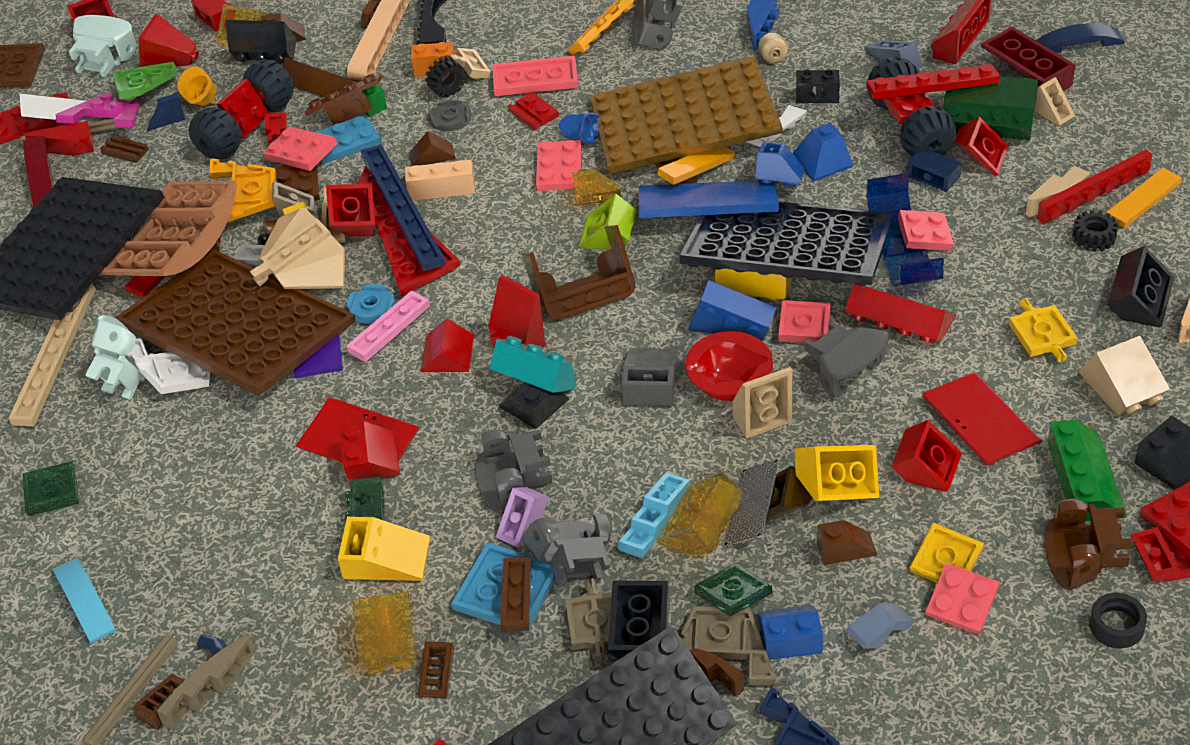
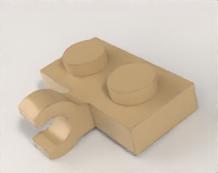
[450,48,491,79]

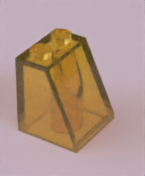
[352,591,418,674]

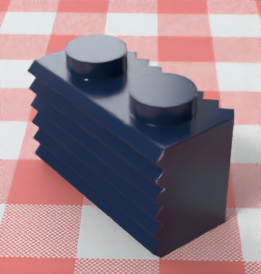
[907,150,962,192]

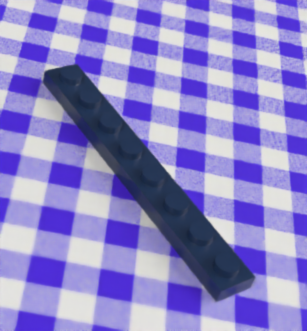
[360,144,445,272]

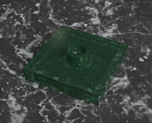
[22,461,79,516]
[694,563,773,617]

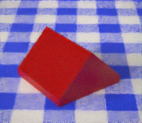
[421,318,474,372]

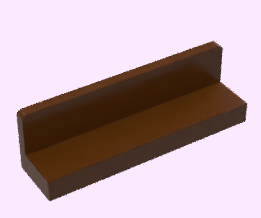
[283,57,359,98]

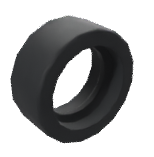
[1089,592,1147,649]

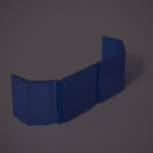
[866,173,944,286]

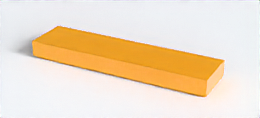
[657,147,735,185]
[1106,168,1182,229]

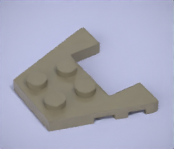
[681,606,775,686]

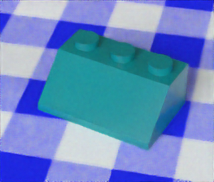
[489,336,576,393]

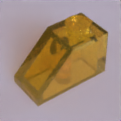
[572,169,621,206]

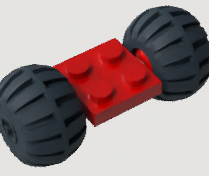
[867,57,956,157]
[188,60,294,160]

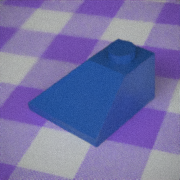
[793,123,853,181]

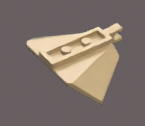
[250,208,345,289]

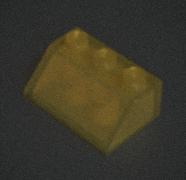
[657,472,744,557]

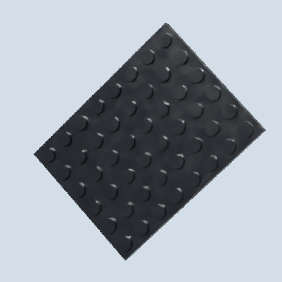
[0,177,165,321]
[680,201,893,286]

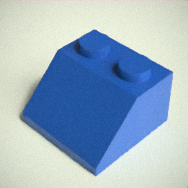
[757,605,823,660]

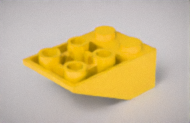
[338,517,430,581]

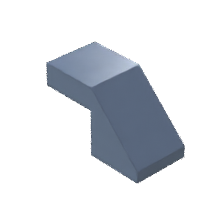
[846,603,914,649]

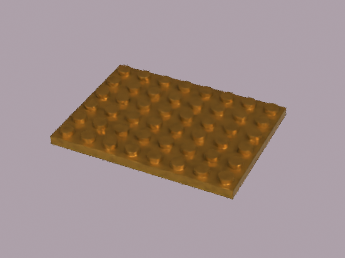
[590,56,783,174]

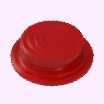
[685,331,773,401]

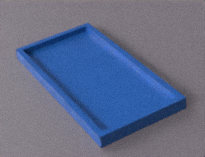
[639,180,779,218]

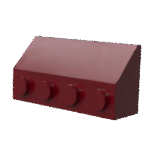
[981,26,1075,91]

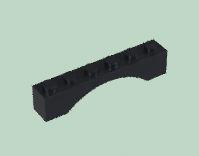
[416,0,447,45]

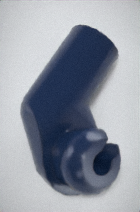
[197,634,227,657]

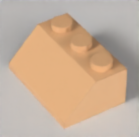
[405,160,475,201]

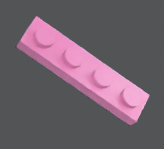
[347,290,430,362]

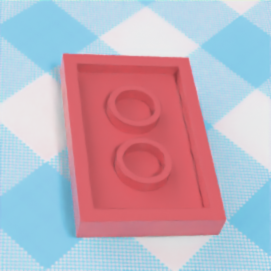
[262,126,338,171]
[536,140,582,191]

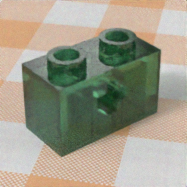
[345,476,385,521]

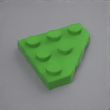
[112,61,177,100]

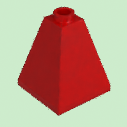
[138,14,199,67]

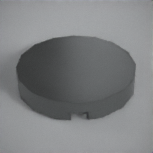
[429,100,472,131]

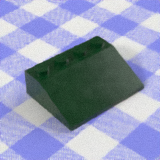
[943,76,1038,140]

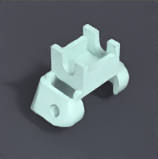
[69,15,137,77]
[85,315,153,400]

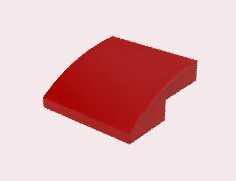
[1131,527,1190,581]

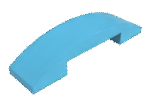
[52,558,116,643]

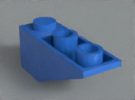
[747,0,780,51]

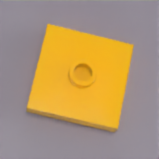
[910,522,984,583]

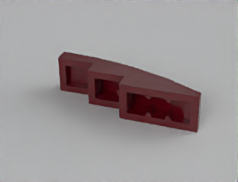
[23,136,54,208]

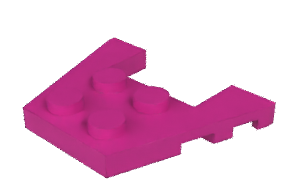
[55,93,141,128]

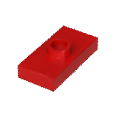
[125,276,166,298]

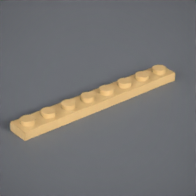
[8,283,96,426]

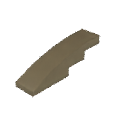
[157,635,255,730]

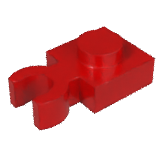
[265,112,287,145]

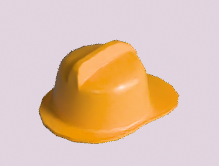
[177,66,217,106]

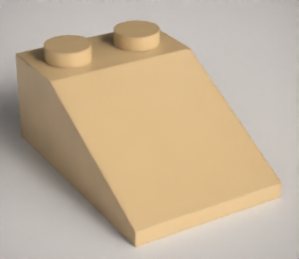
[733,367,792,438]

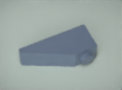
[866,40,923,69]

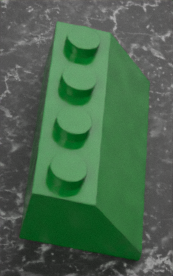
[1047,420,1127,522]

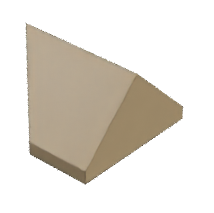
[1035,77,1075,126]

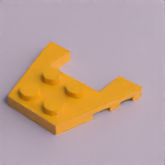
[209,159,277,222]

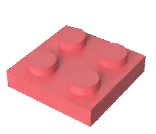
[898,210,954,251]
[778,300,831,343]
[926,563,1000,635]

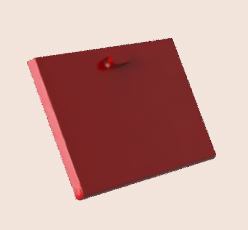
[922,372,1042,465]
[296,397,419,478]

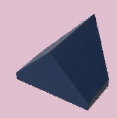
[146,93,186,132]

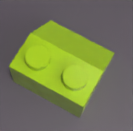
[578,194,636,250]

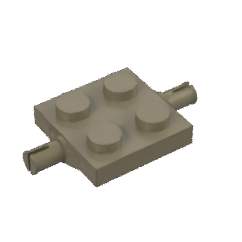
[565,579,612,662]

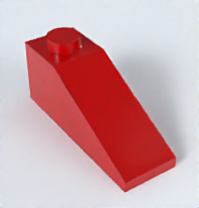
[24,121,94,156]

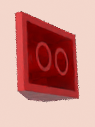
[488,275,546,348]

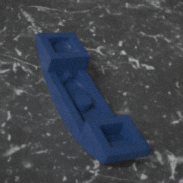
[1036,23,1124,53]

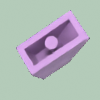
[496,487,549,548]

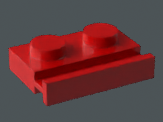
[508,92,559,130]

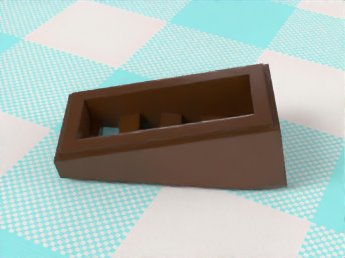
[418,641,455,698]
[132,674,185,730]

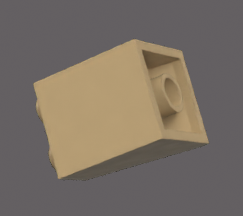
[1079,336,1170,415]

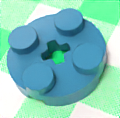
[347,284,395,324]

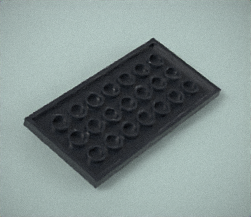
[488,625,738,745]

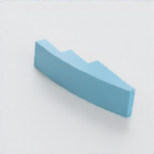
[618,472,690,558]

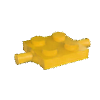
[1009,299,1078,362]

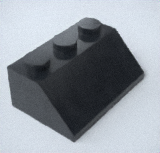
[225,20,297,63]
[1107,245,1174,327]
[608,580,670,659]

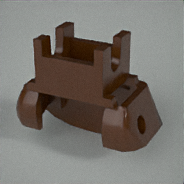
[1044,498,1133,590]

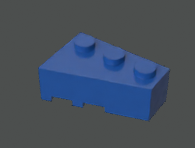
[688,280,776,342]

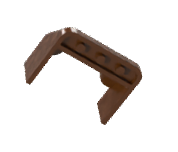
[522,225,636,319]

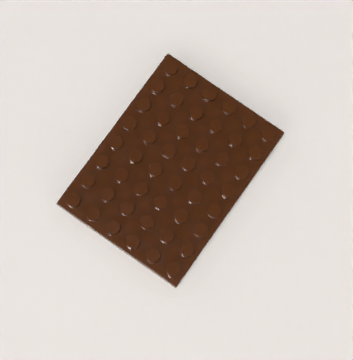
[115,249,355,396]

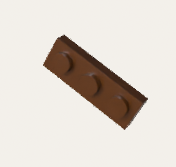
[500,557,532,632]

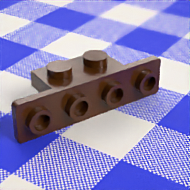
[305,73,383,125]

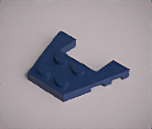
[760,688,840,745]

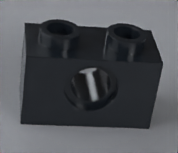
[796,69,840,104]

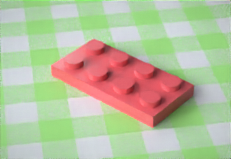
[493,56,578,96]

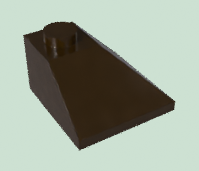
[765,466,812,522]

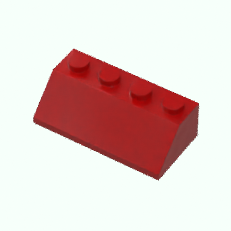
[931,0,992,65]
[845,283,956,344]

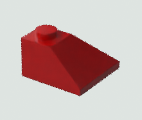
[955,116,1009,176]

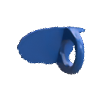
[558,112,599,144]

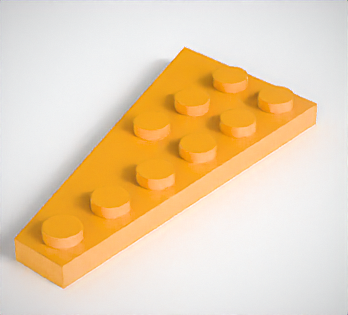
[567,0,638,55]

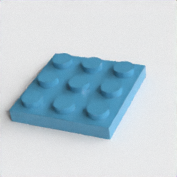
[451,542,555,633]

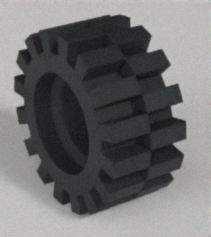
[425,56,466,98]
[1072,210,1118,252]

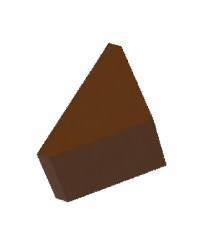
[410,131,456,166]

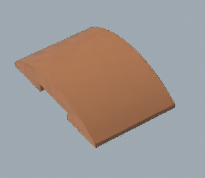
[99,181,237,276]

